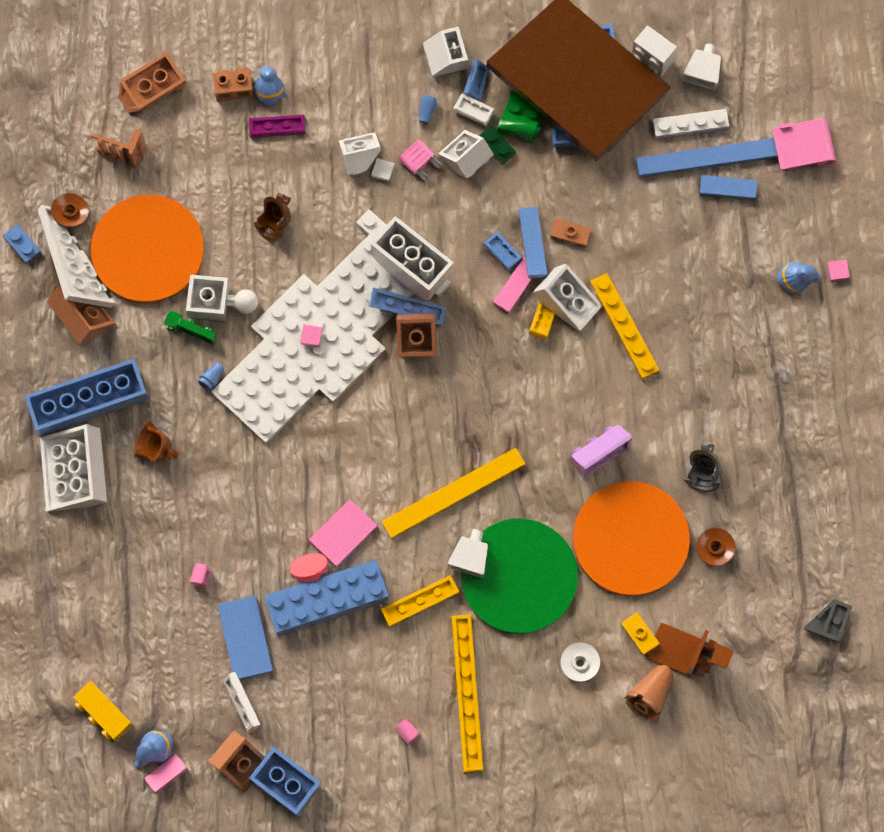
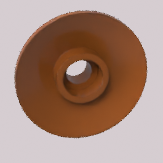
[51,193,89,227]
[696,528,735,566]

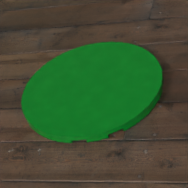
[461,519,578,634]

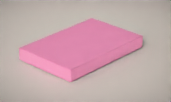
[309,499,378,567]

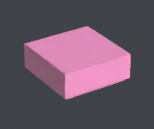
[827,260,850,282]
[300,324,323,347]

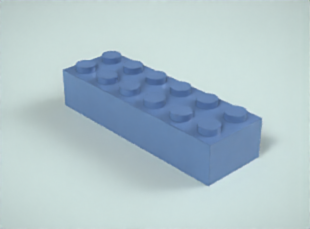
[25,359,149,437]
[264,560,389,637]

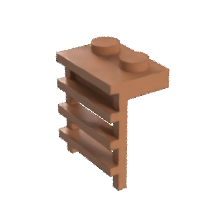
[92,129,147,168]

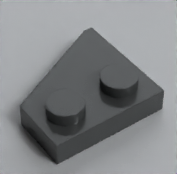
[803,599,852,643]

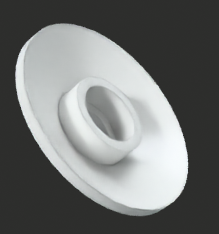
[561,642,600,682]

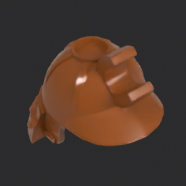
[134,421,179,462]

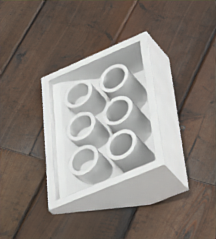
[40,424,107,512]

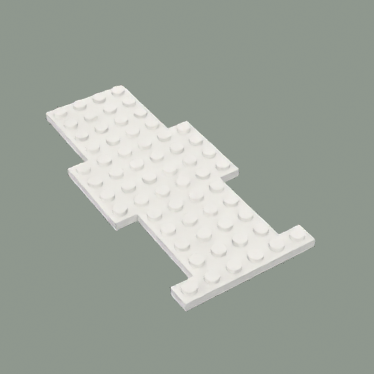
[211,210,451,444]

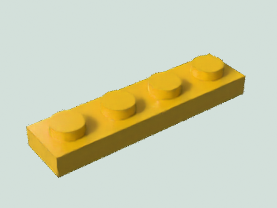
[381,575,459,628]

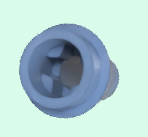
[418,95,438,124]
[198,362,225,391]

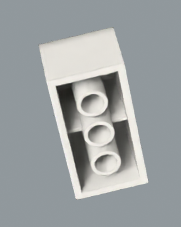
[370,216,454,300]

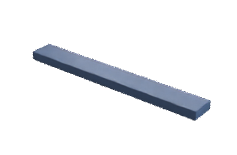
[636,138,778,177]

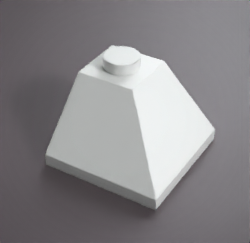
[339,132,381,175]

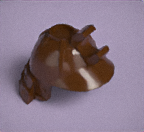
[254,193,291,241]

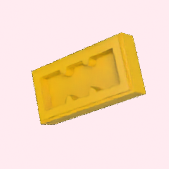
[529,301,555,340]
[621,612,660,656]

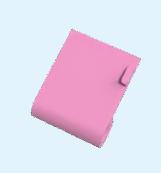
[772,118,837,171]

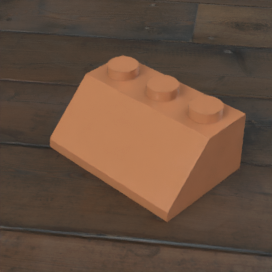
[46,286,115,345]

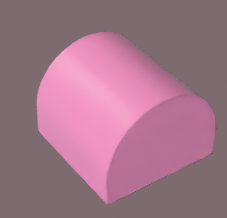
[190,563,211,588]
[395,719,420,745]

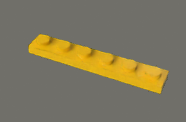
[590,273,659,380]

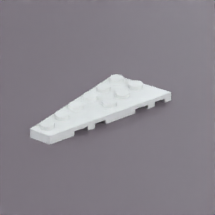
[37,205,116,308]

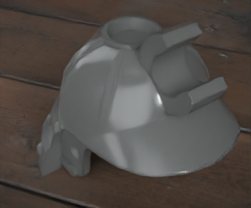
[684,443,721,492]

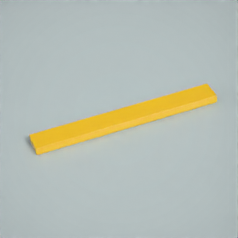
[381,448,525,539]
[452,615,483,773]

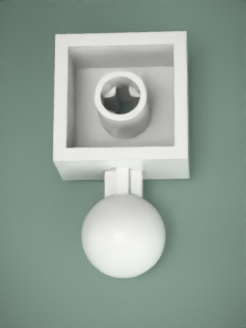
[186,275,258,321]

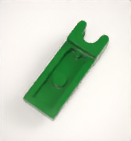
[164,310,217,345]

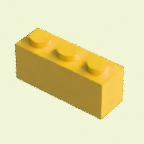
[73,681,133,742]

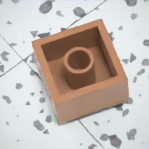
[396,313,437,357]

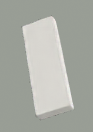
[223,672,260,733]

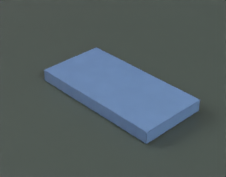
[218,596,273,680]

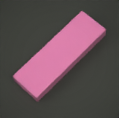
[493,257,533,313]

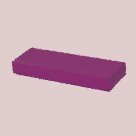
[249,115,306,138]

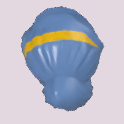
[253,66,285,106]
[777,262,822,293]
[134,730,173,768]

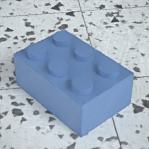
[249,746,322,817]

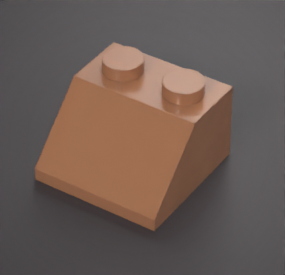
[208,731,265,791]

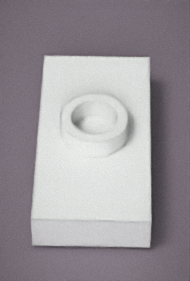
[453,94,495,126]

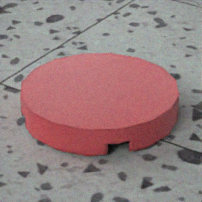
[289,553,329,583]

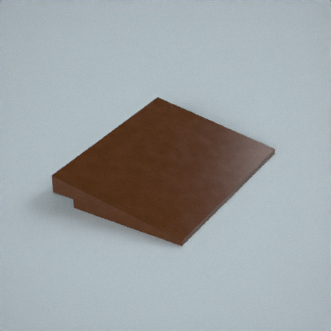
[486,0,671,162]

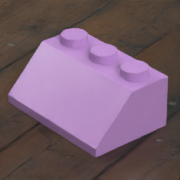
[570,425,633,479]

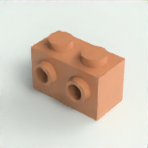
[213,68,253,101]

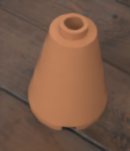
[624,665,674,721]

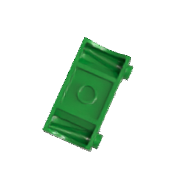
[497,90,542,144]

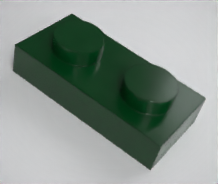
[479,125,516,165]

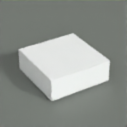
[371,158,395,182]

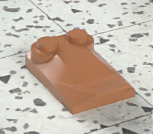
[118,52,186,113]

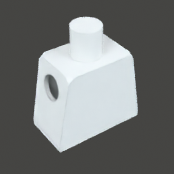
[682,44,721,91]
[448,529,488,579]

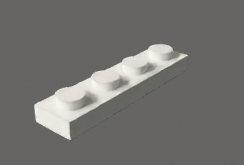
[652,109,729,139]

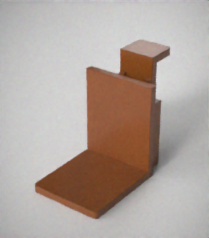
[647,623,734,677]

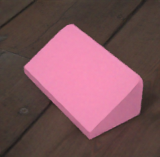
[144,754,188,794]

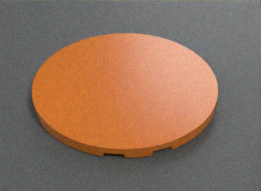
[91,195,204,303]
[573,481,690,596]

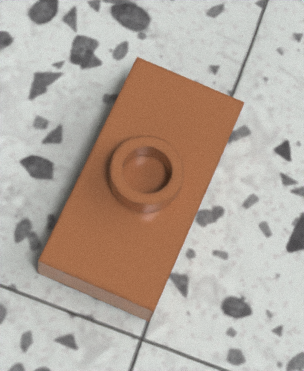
[550,218,592,248]

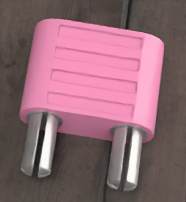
[399,140,442,181]

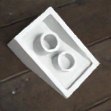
[533,264,602,331]

